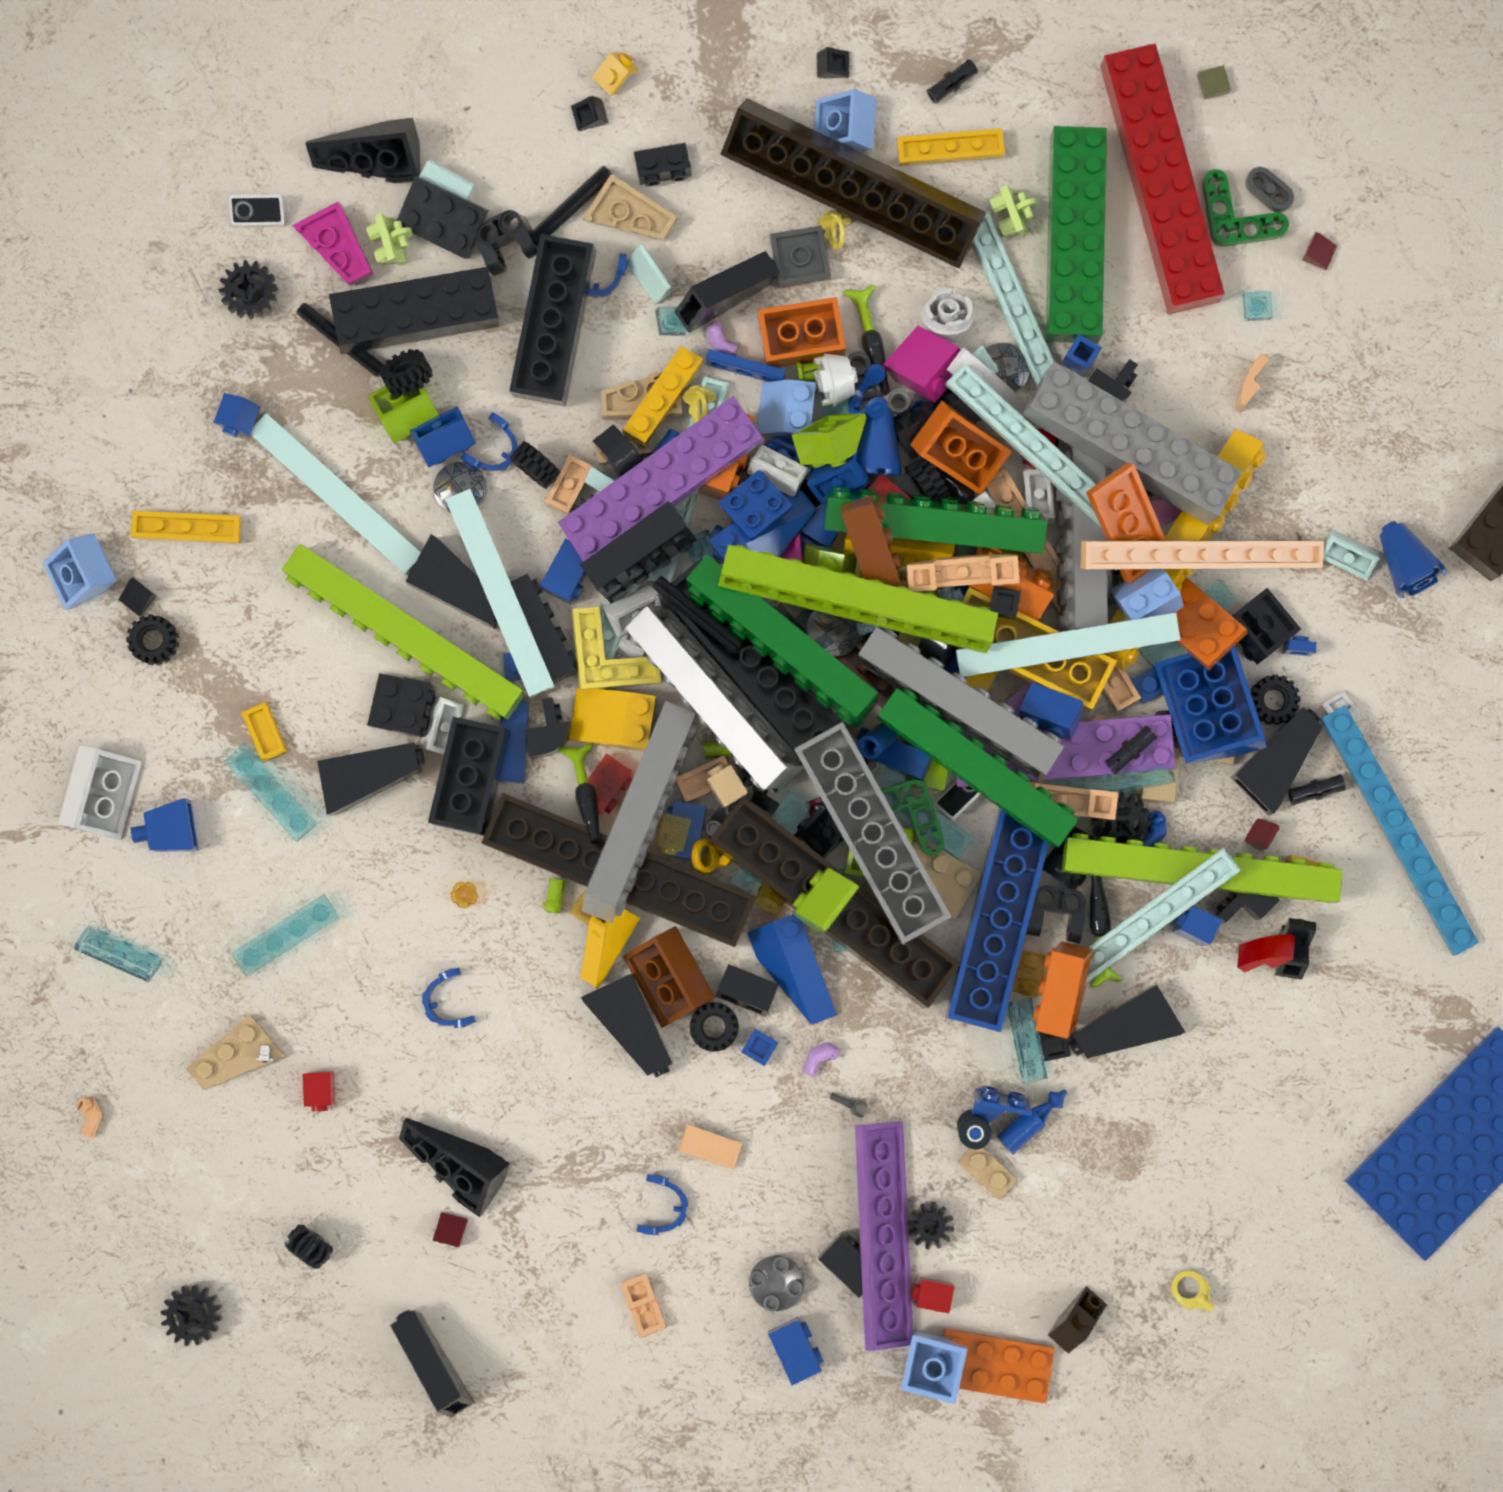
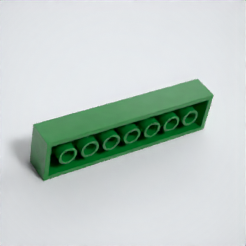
[1045,126,1107,344]
[823,486,1048,554]
[686,554,878,728]
[876,688,1078,847]

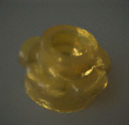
[451,882,478,908]

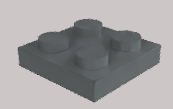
[770,225,831,288]

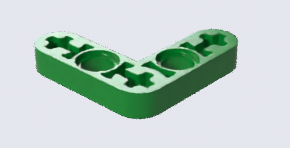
[1202,169,1289,247]
[881,778,945,856]

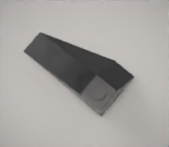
[305,118,420,183]
[399,1118,510,1217]

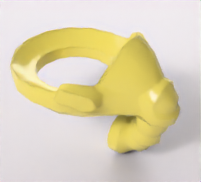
[818,210,851,250]
[683,385,716,423]
[1171,1270,1214,1312]

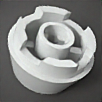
[921,289,975,343]
[814,353,858,407]

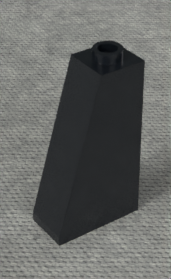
[674,251,780,333]
[406,534,498,629]
[1230,707,1323,816]
[317,742,425,816]
[581,974,673,1078]
[1069,985,1185,1059]
[390,1310,475,1418]

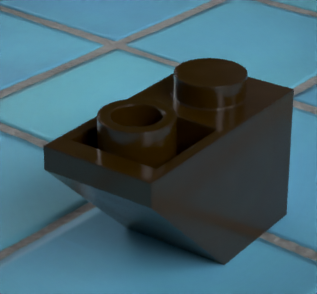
[1048,1286,1107,1354]

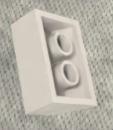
[58,745,142,840]

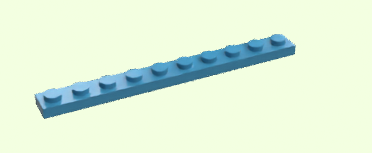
[1320,705,1479,956]

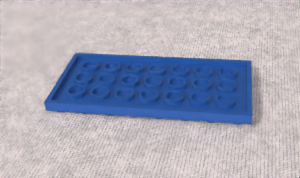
[1344,1027,1503,1261]

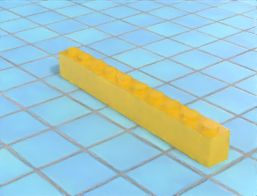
[1103,429,1266,671]

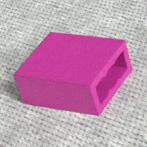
[883,325,961,403]

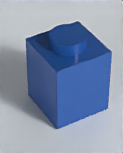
[1062,334,1102,377]
[213,393,260,438]

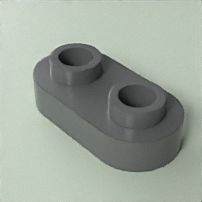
[1245,167,1294,213]

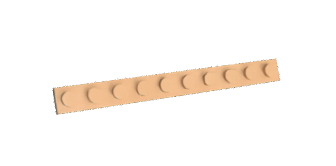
[985,468,1141,713]
[1080,541,1324,569]

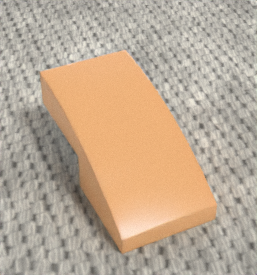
[1235,353,1269,412]
[678,1124,743,1170]
[620,1273,667,1338]

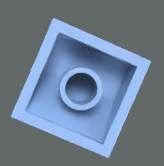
[814,89,876,152]
[757,379,816,440]
[43,533,117,610]
[1109,569,1184,620]
[901,1330,968,1404]

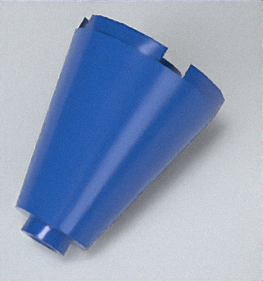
[856,409,901,476]
[1379,521,1447,599]

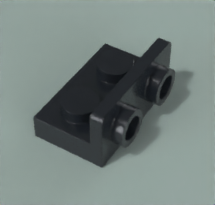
[634,142,692,187]

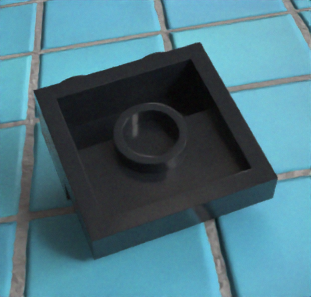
[1232,588,1301,665]
[367,673,436,738]

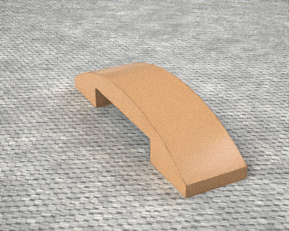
[907,554,1020,592]
[1028,782,1119,820]

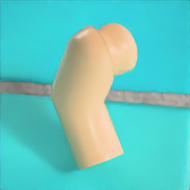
[77,1097,102,1138]

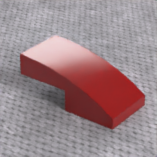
[1237,934,1295,973]

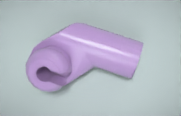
[706,321,739,356]
[803,1043,839,1076]

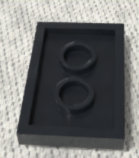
[397,176,489,259]

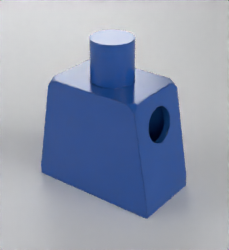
[131,798,199,852]

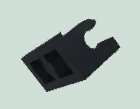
[715,964,779,1017]

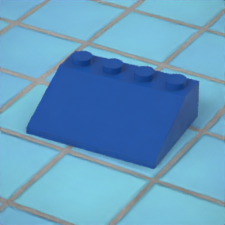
[1154,645,1267,764]

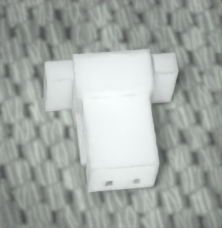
[256,1045,274,1063]

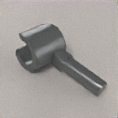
[829,1092,868,1117]

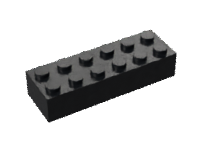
[509,234,597,407]
[329,267,499,354]

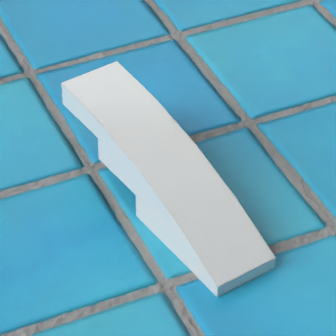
[946,348,1032,424]

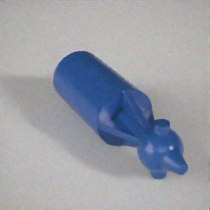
[857,722,898,759]
[997,1089,1067,1155]

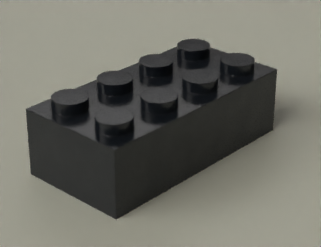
[580,501,697,602]
[428,716,511,836]

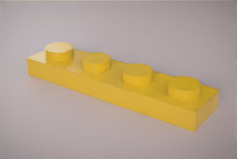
[897,128,1005,166]
[622,346,703,447]
[131,510,242,544]

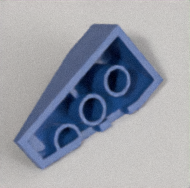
[709,490,817,564]
[747,914,837,1025]

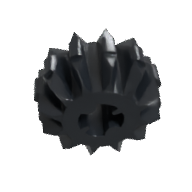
[907,1202,954,1250]
[284,1225,333,1269]

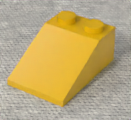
[568,687,657,752]

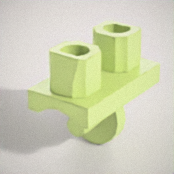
[990,185,1037,237]
[366,213,413,265]

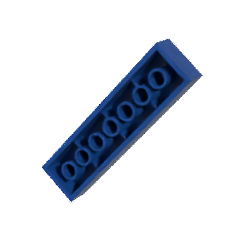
[945,808,1049,1032]

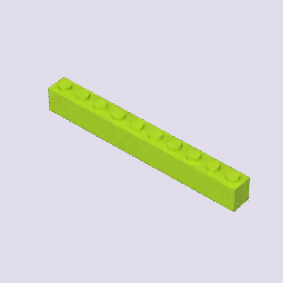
[282,544,525,721]
[718,545,998,654]
[1062,833,1343,904]

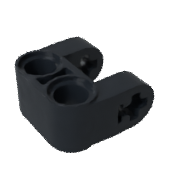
[475,210,539,276]
[1026,885,1086,944]

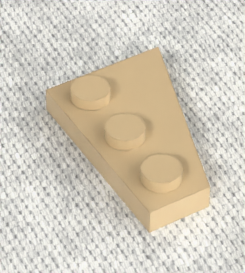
[583,174,678,241]
[601,371,682,420]
[912,833,982,921]
[186,1015,286,1090]

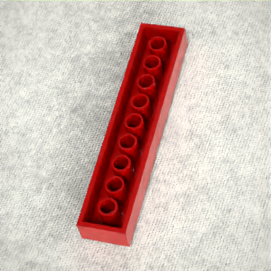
[1100,43,1225,315]

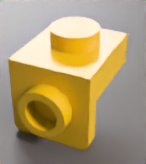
[592,52,639,96]

